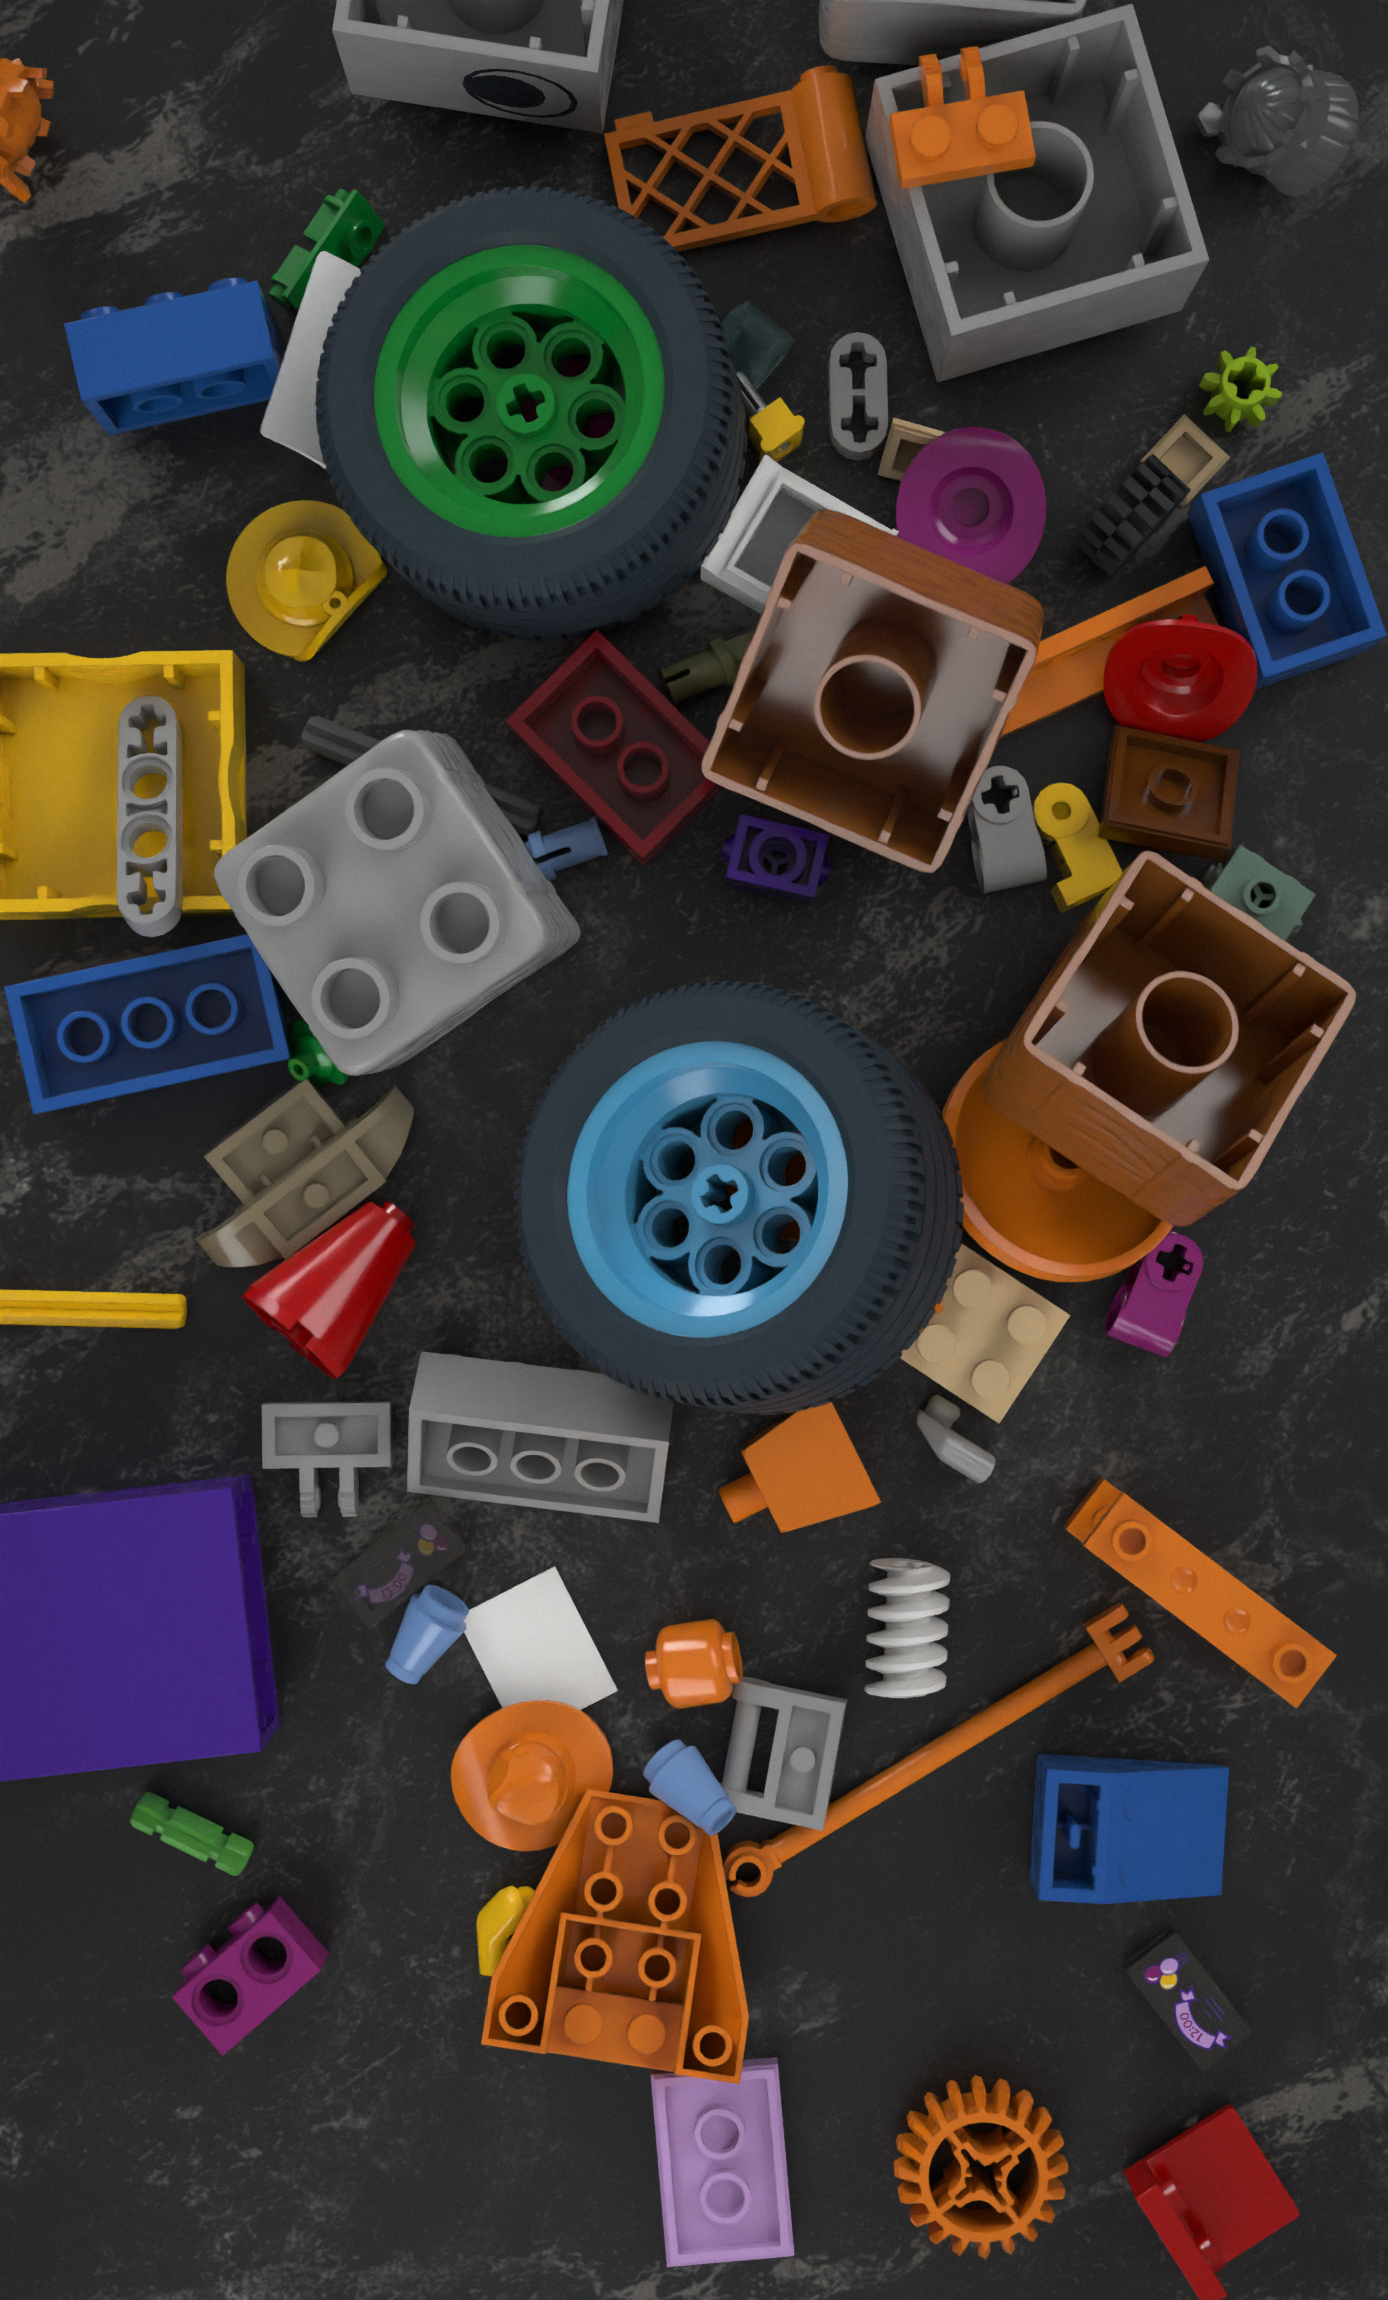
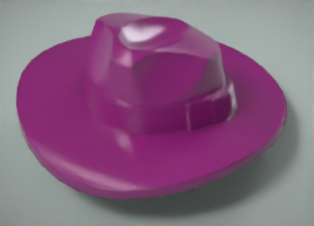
[896,427,1046,584]

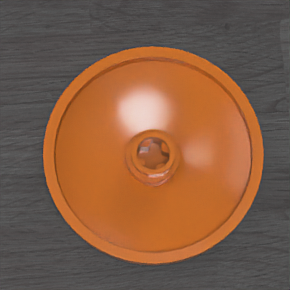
[942,1039,1173,1283]

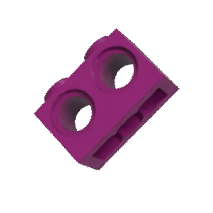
[172,1896,329,2056]

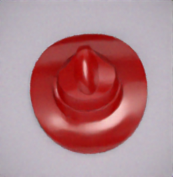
[1103,614,1258,742]

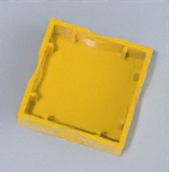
[0,650,247,920]

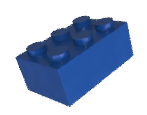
[64,278,284,436]
[1187,452,1387,689]

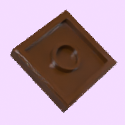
[1098,725,1240,863]

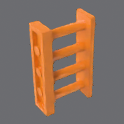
[1063,1476,1337,1709]

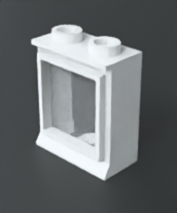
[701,454,899,614]

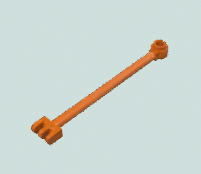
[723,1603,1155,1897]

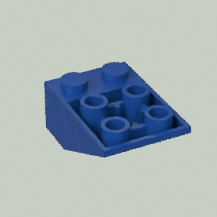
[1029,1753,1229,1904]

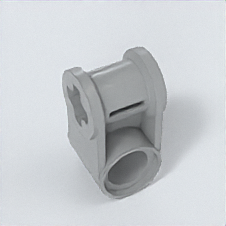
[966,766,1047,894]

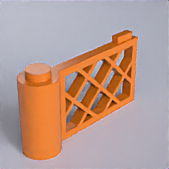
[604,65,877,252]

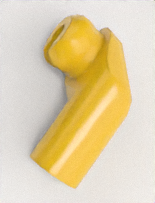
[476,1886,535,1976]

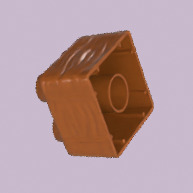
[701,509,1045,873]
[981,851,1356,1227]

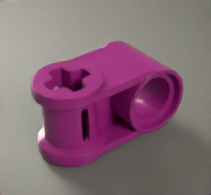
[1104,1231,1204,1358]

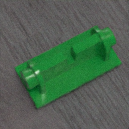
[268,188,386,312]

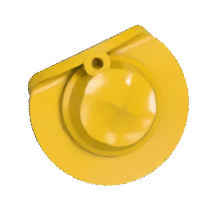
[226,500,387,662]

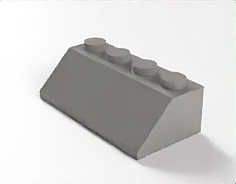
[407,1351,674,1523]

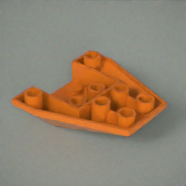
[481,1789,749,2084]

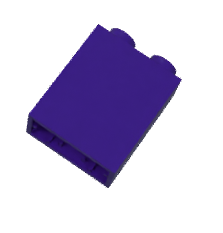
[0,1474,280,1782]

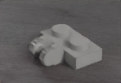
[262,1401,393,1517]

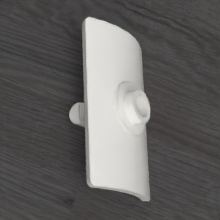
[260,251,361,469]

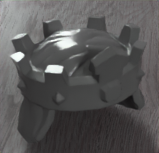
[1193,46,1359,197]

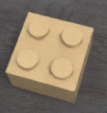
[900,1243,1071,1423]

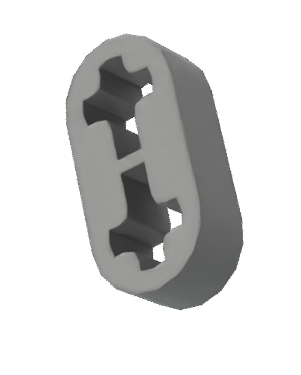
[828,332,888,461]

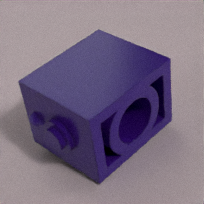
[721,814,832,906]

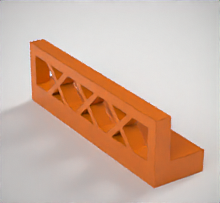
[1000,566,1219,739]

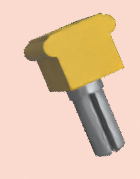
[736,372,805,463]

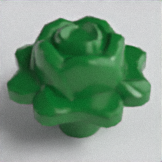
[288,1019,348,1085]

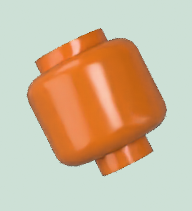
[645,1619,743,1709]

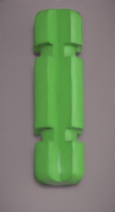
[130,1792,254,1876]

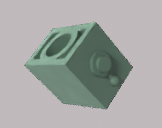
[1201,845,1316,941]

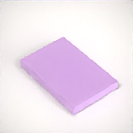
[651,2057,794,2267]

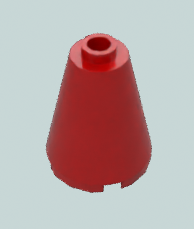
[241,1201,416,1379]

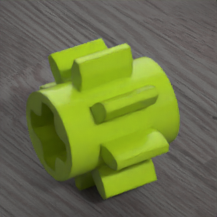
[1199,347,1282,432]

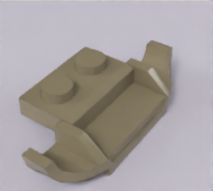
[194,1078,414,1267]

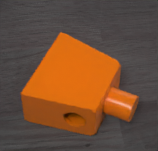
[718,1402,881,1533]

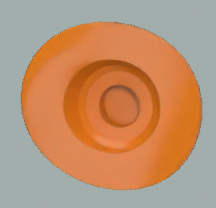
[451,1700,614,1852]

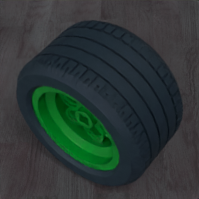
[315,186,747,641]

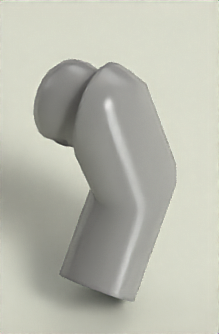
[917,1394,995,1483]

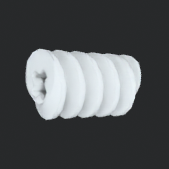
[865,1558,951,1698]

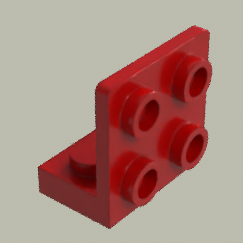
[1123,2105,1299,2300]

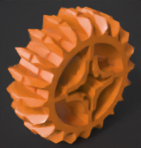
[893,2075,1068,2260]

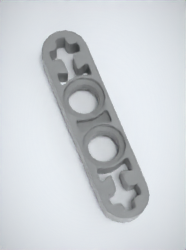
[117,695,183,937]

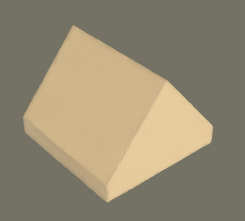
[877,418,946,481]

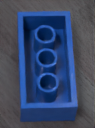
[4,934,295,1114]

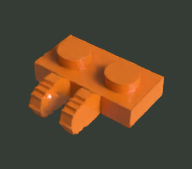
[888,46,1036,190]

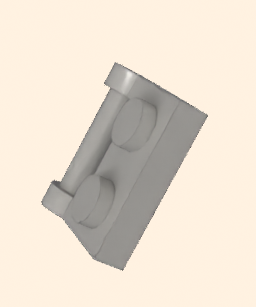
[720,1677,848,1831]

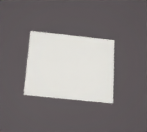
[464,1566,618,1710]

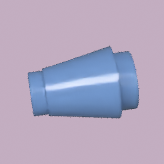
[385,1585,469,1684]
[643,1739,737,1836]

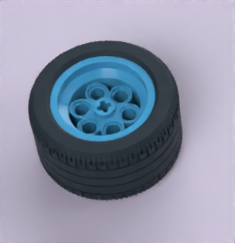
[513,981,964,1415]

